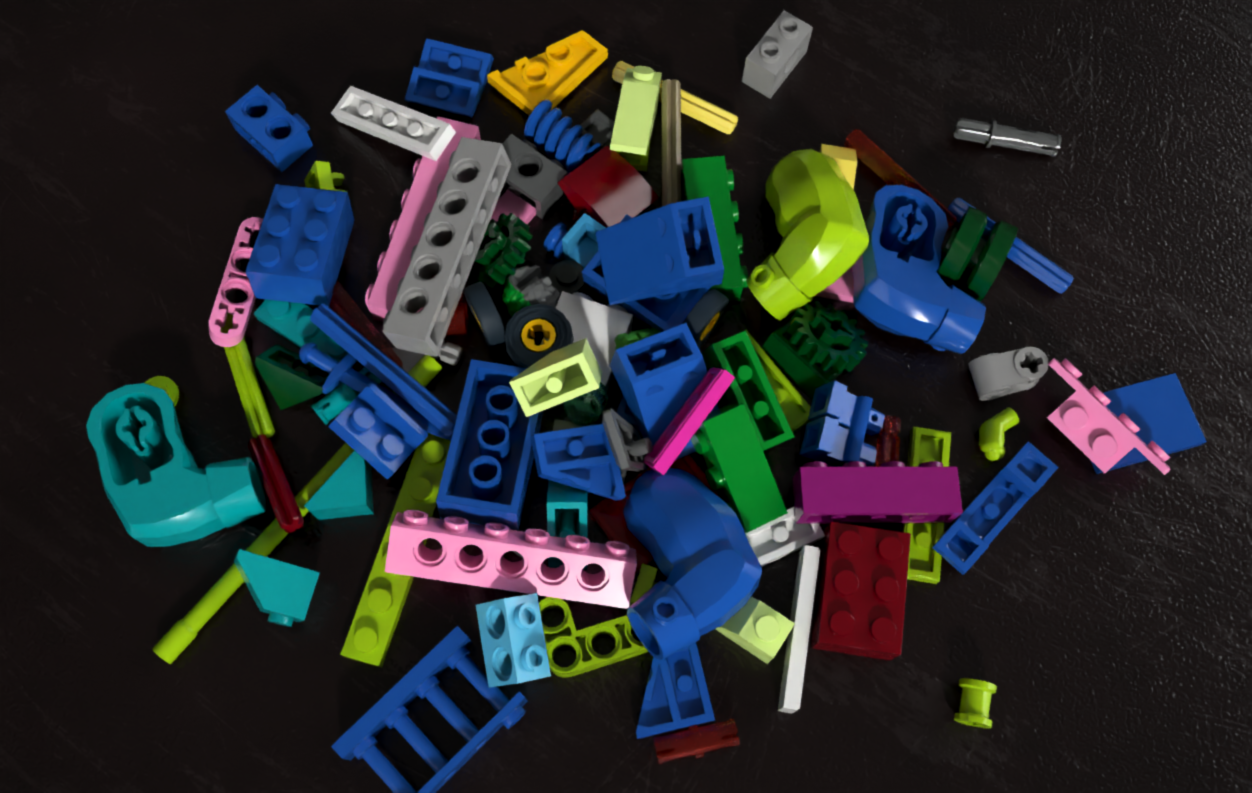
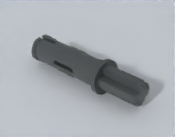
[953,118,1062,157]

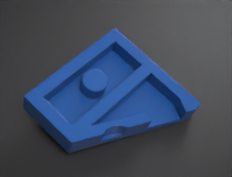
[531,424,626,501]
[636,642,715,739]

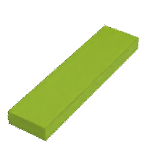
[901,427,951,584]

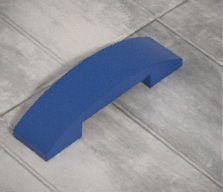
[932,441,1059,575]

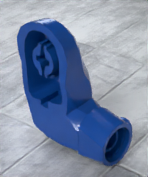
[852,185,986,354]
[623,468,762,660]

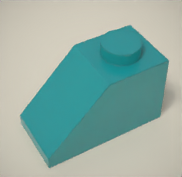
[547,480,588,570]
[234,549,320,627]

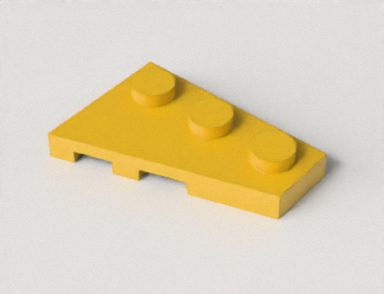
[487,30,608,116]

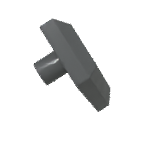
[602,409,653,472]

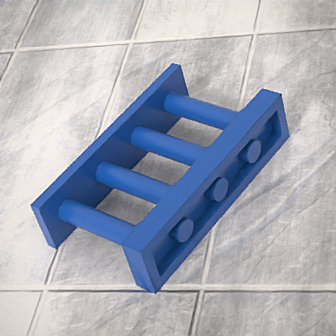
[331,626,528,793]

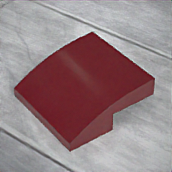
[557,146,659,228]

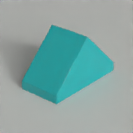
[304,450,374,520]

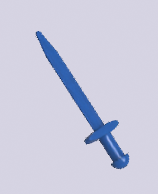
[299,342,452,441]

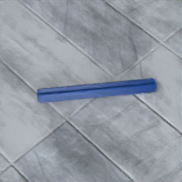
[310,304,457,437]

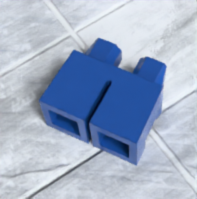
[799,380,885,467]

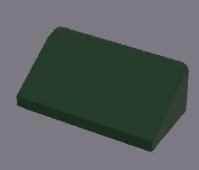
[762,321,843,399]

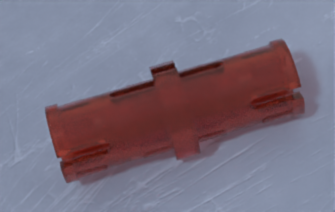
[653,718,740,764]

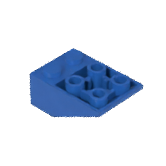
[595,196,724,305]
[609,323,719,461]

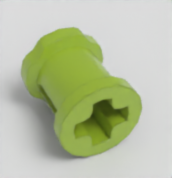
[954,678,997,728]

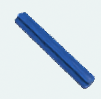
[946,197,1074,294]

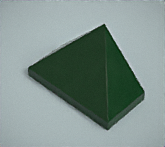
[255,344,329,410]

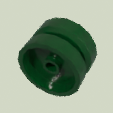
[937,206,1018,301]

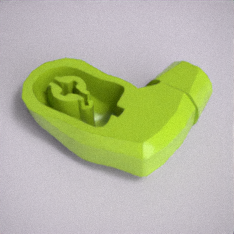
[746,149,869,320]

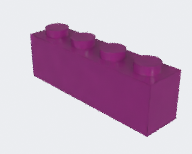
[792,461,963,524]

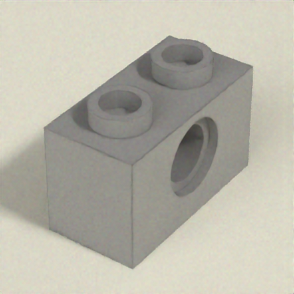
[742,10,813,99]

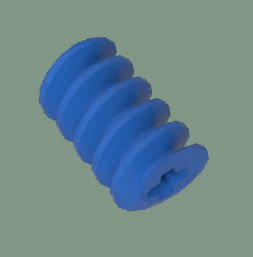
[524,100,601,174]

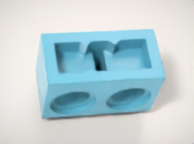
[476,593,551,688]

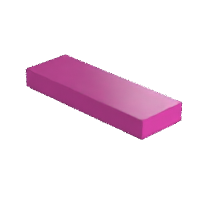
[643,367,735,475]

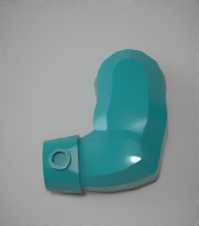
[86,383,267,547]

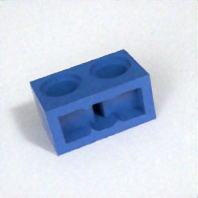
[225,85,313,172]

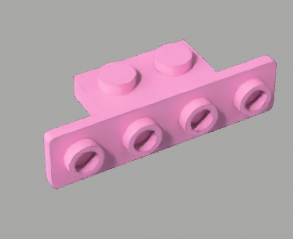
[1047,358,1171,475]

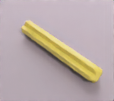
[612,61,738,134]

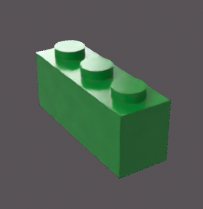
[701,331,794,451]
[691,403,788,533]

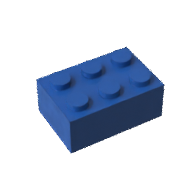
[245,184,355,306]

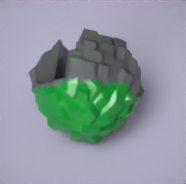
[502,265,561,316]

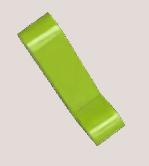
[539,597,648,678]

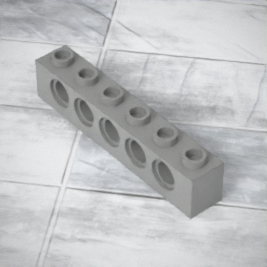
[382,137,512,357]

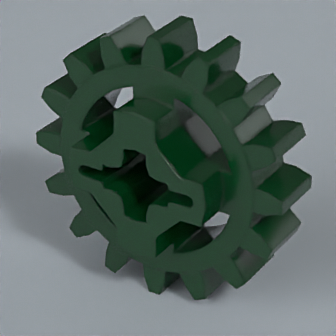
[468,213,533,290]
[787,301,868,374]

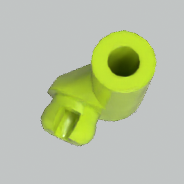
[979,407,1019,461]

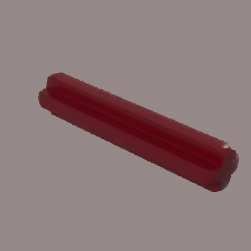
[248,434,304,533]

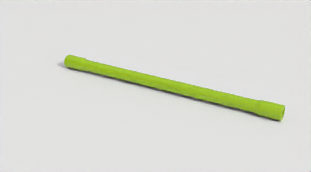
[152,355,442,664]

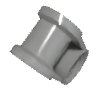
[968,347,1049,401]

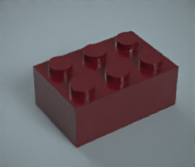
[811,521,911,661]

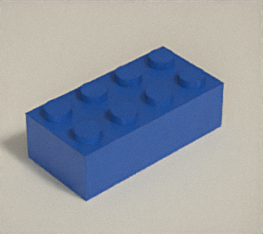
[436,359,544,531]

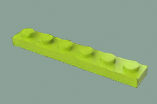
[340,433,451,668]

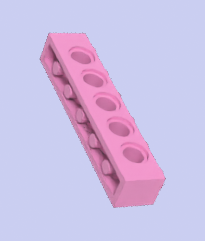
[385,510,637,609]

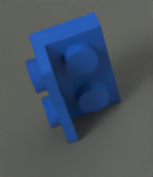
[328,383,428,480]

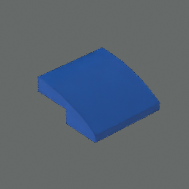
[405,38,494,118]

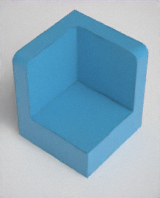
[562,213,606,268]

